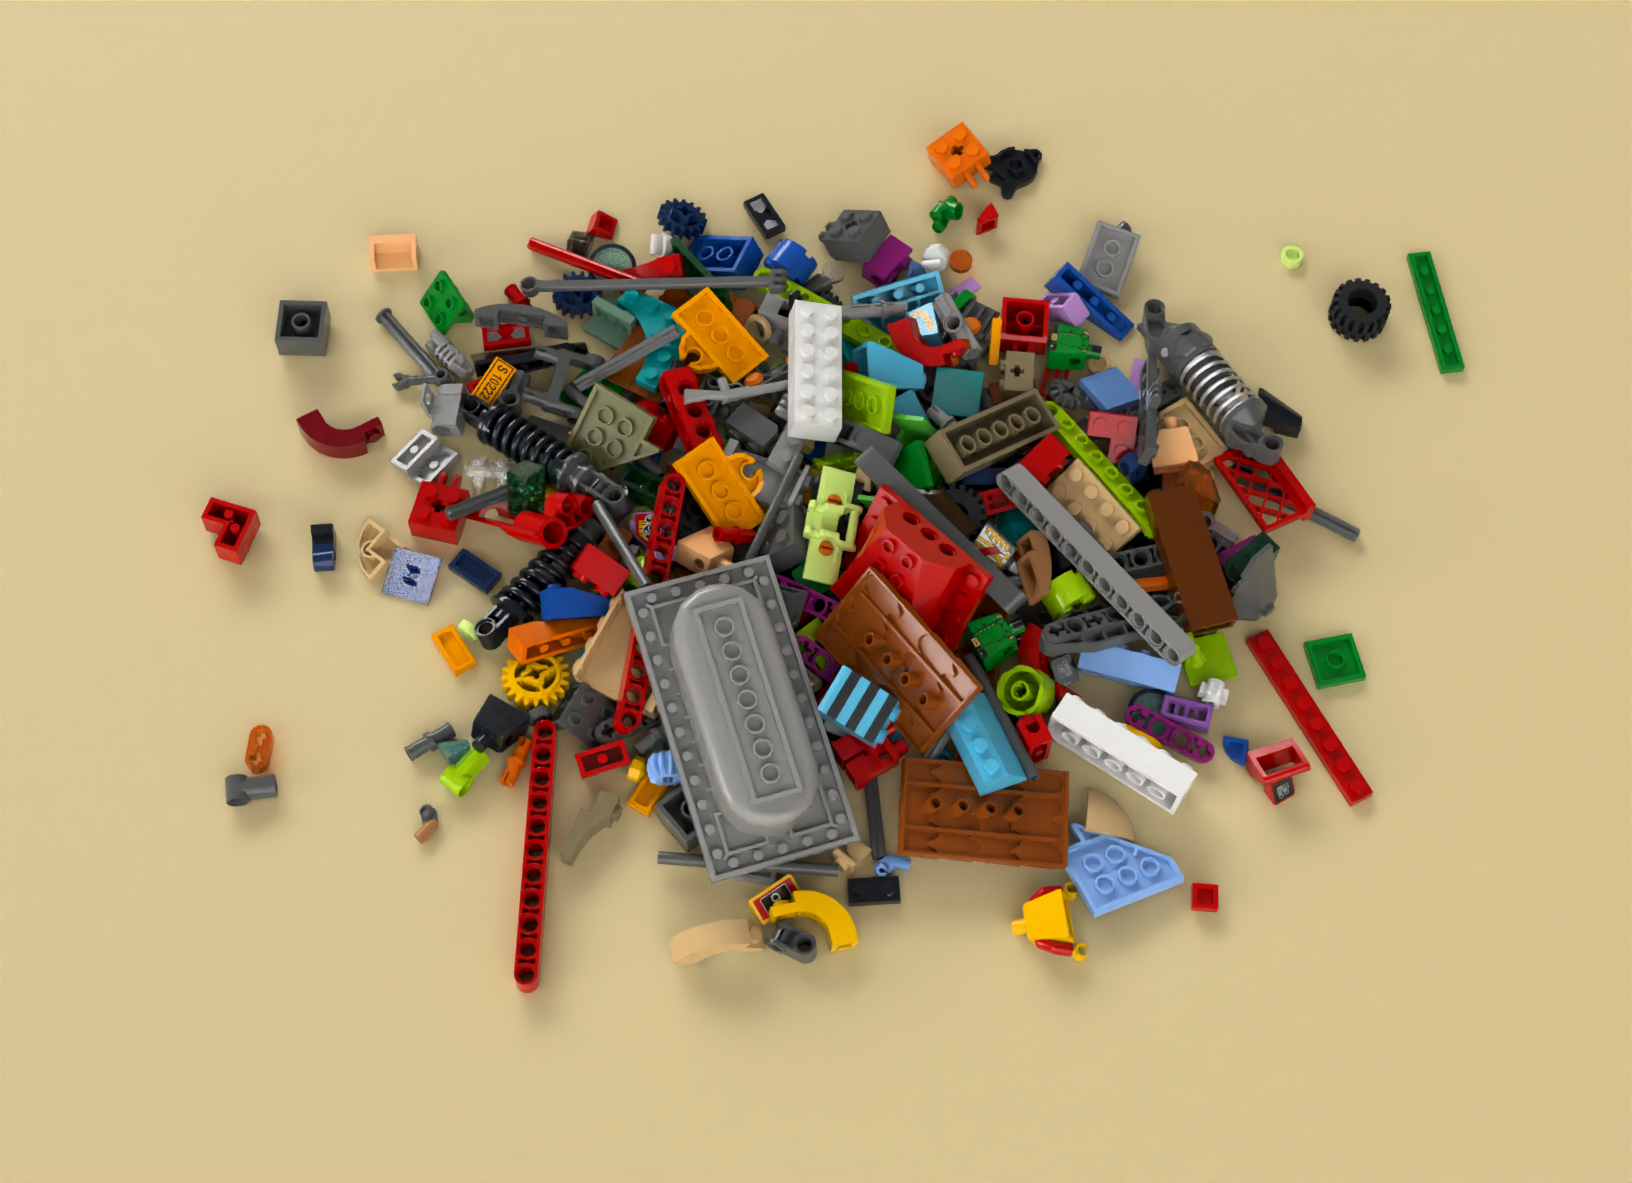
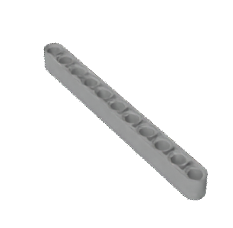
[996,463,1196,666]

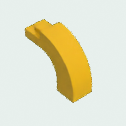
[768,890,859,952]

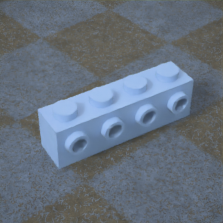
[1077,645,1182,696]

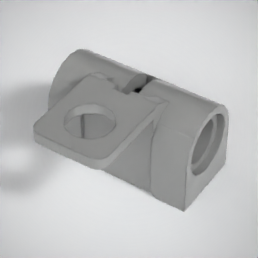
[420,383,469,437]

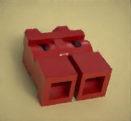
[831,722,909,792]

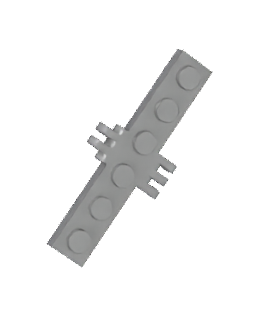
[765,393,806,476]

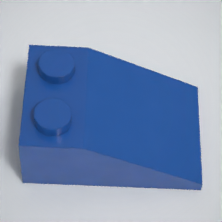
[689,235,764,290]

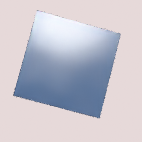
[1078,367,1139,412]

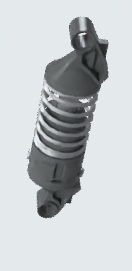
[1137,299,1284,466]

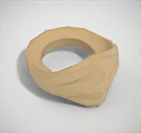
[744,314,772,344]

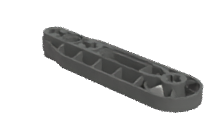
[1039,590,1183,657]

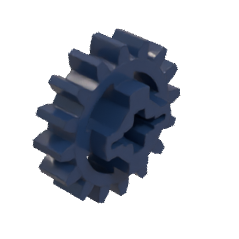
[657,198,707,240]
[552,271,603,319]

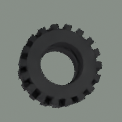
[1328,278,1391,342]

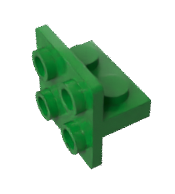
[420,270,474,335]

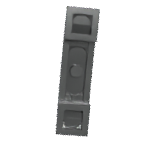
[474,304,569,340]

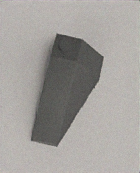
[1231,543,1277,621]

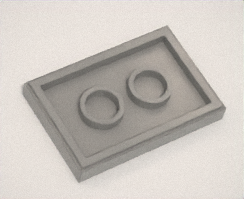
[1079,220,1141,299]

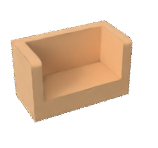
[369,234,419,272]

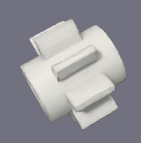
[1197,678,1230,709]

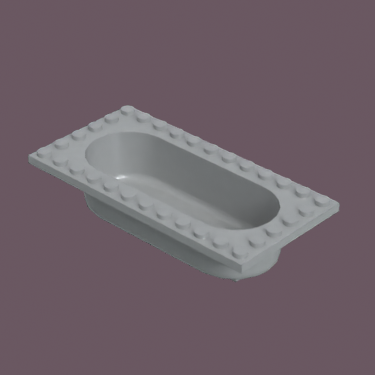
[623,554,861,884]

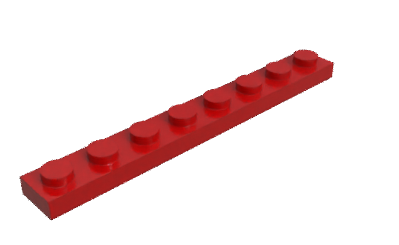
[1245,629,1373,807]

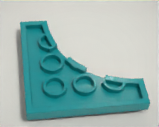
[616,290,685,394]

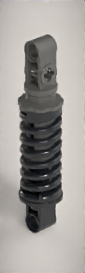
[460,395,629,516]
[474,484,634,650]

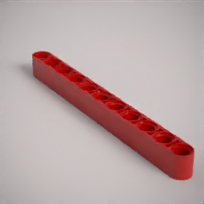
[613,472,686,735]
[514,720,558,993]

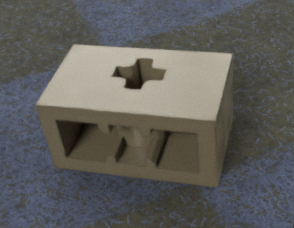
[998,351,1035,403]

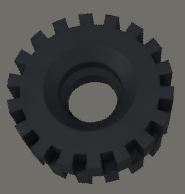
[939,484,986,542]

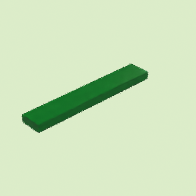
[1406,251,1465,374]

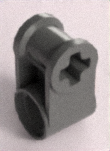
[765,920,817,964]

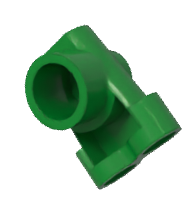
[929,196,963,234]

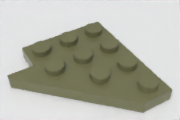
[566,383,664,472]

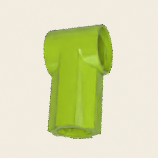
[439,747,491,797]

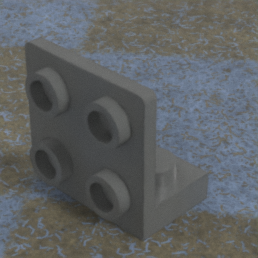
[550,682,616,749]

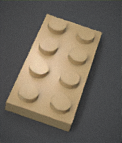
[1046,458,1143,555]

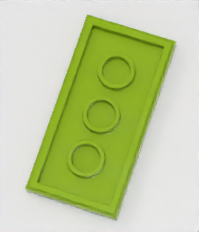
[842,369,897,434]

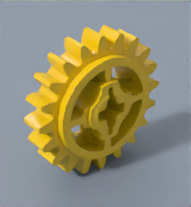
[501,655,571,711]

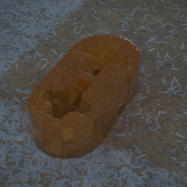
[245,725,274,774]

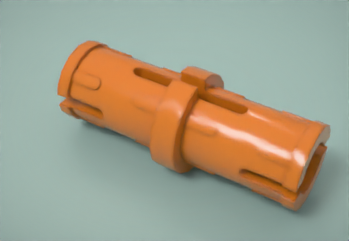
[498,736,533,788]

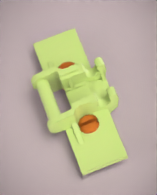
[802,466,863,586]

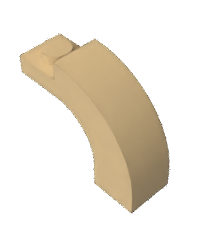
[668,919,766,965]

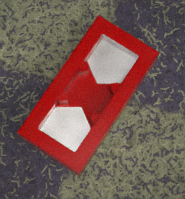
[481,323,531,351]

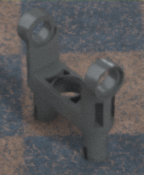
[521,343,606,425]

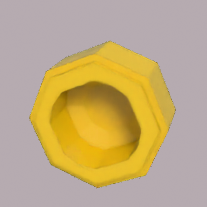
[627,756,647,783]

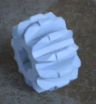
[647,750,681,787]

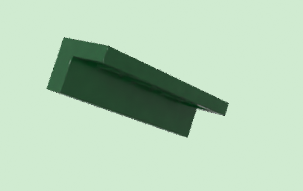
[666,236,733,311]

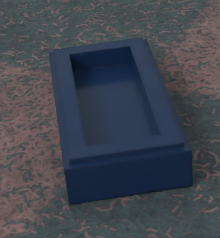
[448,548,502,595]

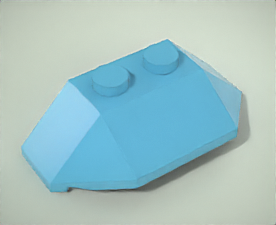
[850,270,945,333]

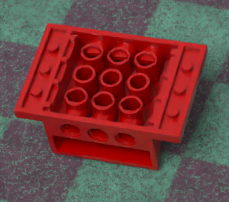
[829,485,994,651]

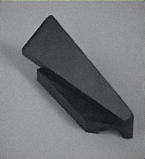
[471,342,589,377]

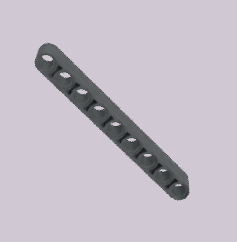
[853,445,1028,616]

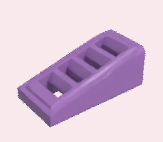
[1160,694,1214,734]

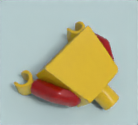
[1011,881,1088,961]

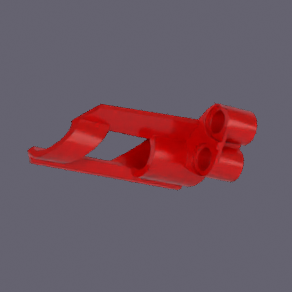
[465,491,595,549]

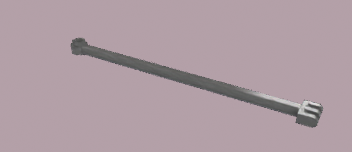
[520,269,788,297]

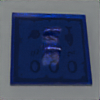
[381,547,442,605]

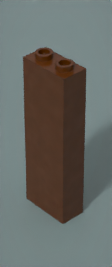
[1142,483,1238,636]

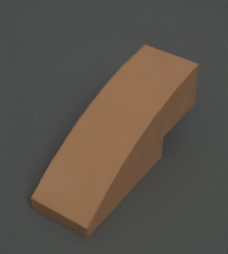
[1016,530,1052,606]

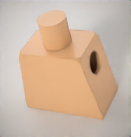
[1152,416,1200,475]
[674,526,734,573]

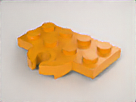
[671,286,769,387]
[672,437,765,544]

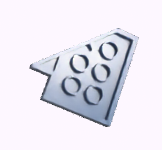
[1065,823,1185,918]

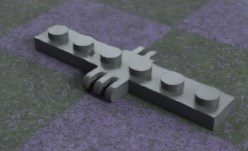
[1136,355,1162,466]

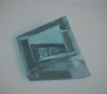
[438,740,471,765]

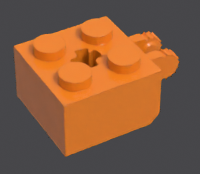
[926,121,991,190]

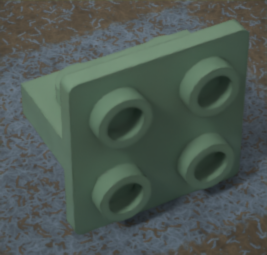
[583,296,639,350]

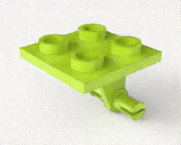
[1182,632,1238,688]

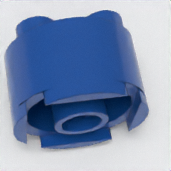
[764,239,817,287]

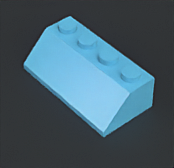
[947,693,1027,796]

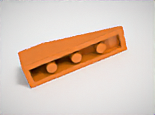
[507,618,600,665]

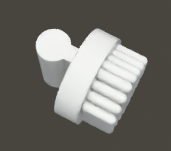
[650,233,679,257]
[921,243,950,271]

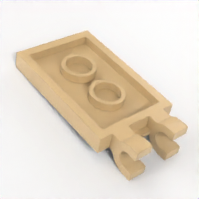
[1156,397,1233,488]

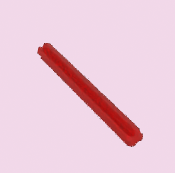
[527,238,647,293]

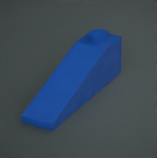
[1044,262,1135,341]
[540,584,611,621]

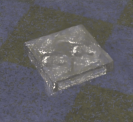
[464,457,519,500]

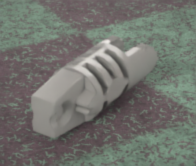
[425,329,475,379]

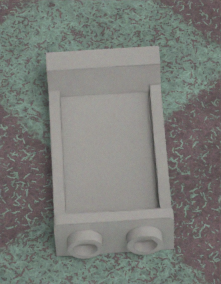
[723,438,814,512]

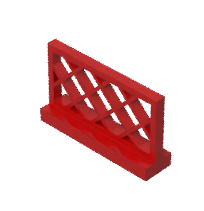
[1213,433,1316,534]

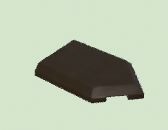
[917,489,976,537]

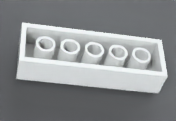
[788,300,842,443]
[1047,693,1198,815]

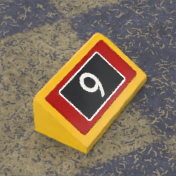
[748,873,800,927]

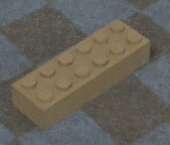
[924,388,1061,485]

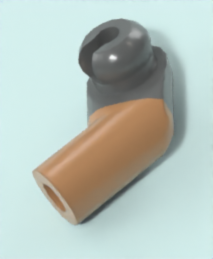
[414,804,439,844]

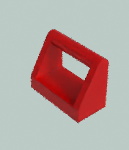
[1246,737,1311,786]

